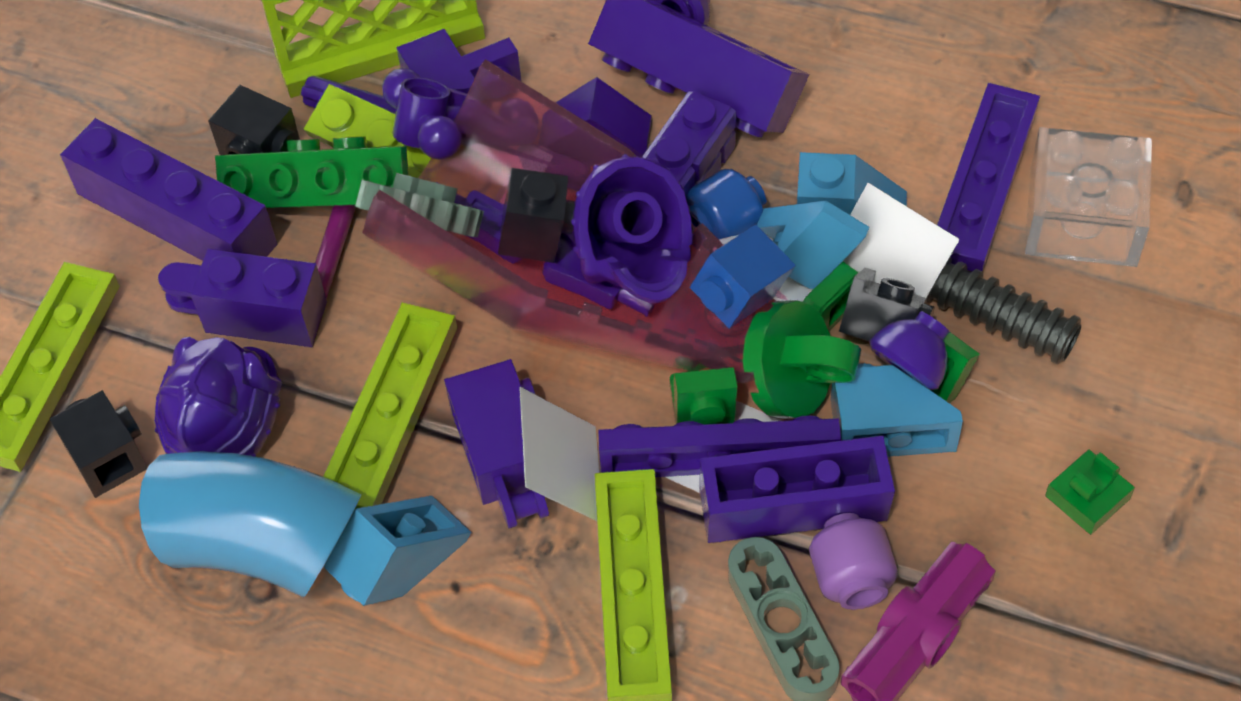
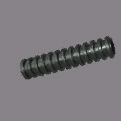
[926,256,1082,364]

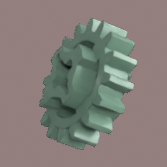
[355,173,484,245]

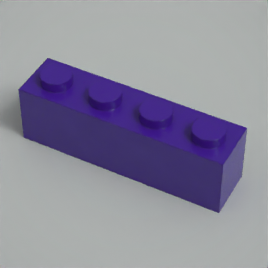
[588,0,810,138]
[60,118,278,261]

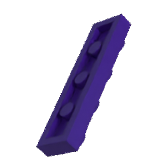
[937,83,1040,272]
[598,415,841,477]

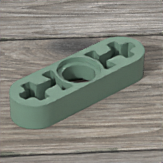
[728,537,839,701]

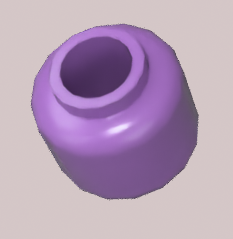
[809,513,898,610]

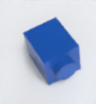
[689,224,796,329]

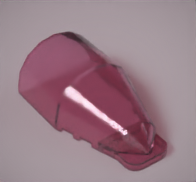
[362,59,787,383]

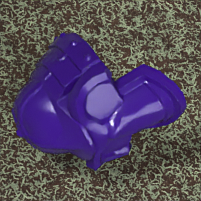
[571,154,693,303]
[154,337,282,457]

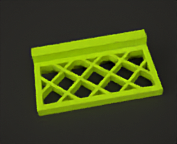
[261,0,486,98]

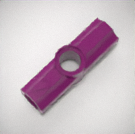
[841,541,996,701]

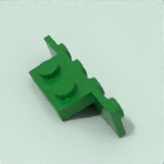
[215,137,409,208]

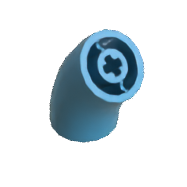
[139,451,361,598]

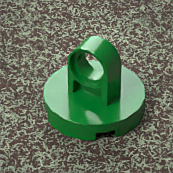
[743,300,861,419]

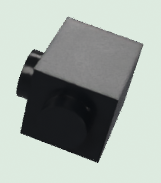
[208,85,300,155]
[498,167,575,263]
[49,390,147,498]

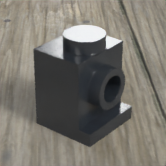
[839,268,935,341]

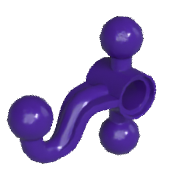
[382,67,542,160]

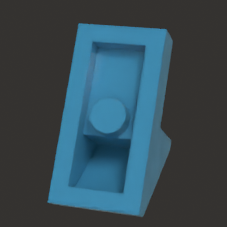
[757,201,869,289]

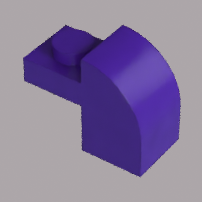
[396,29,522,102]

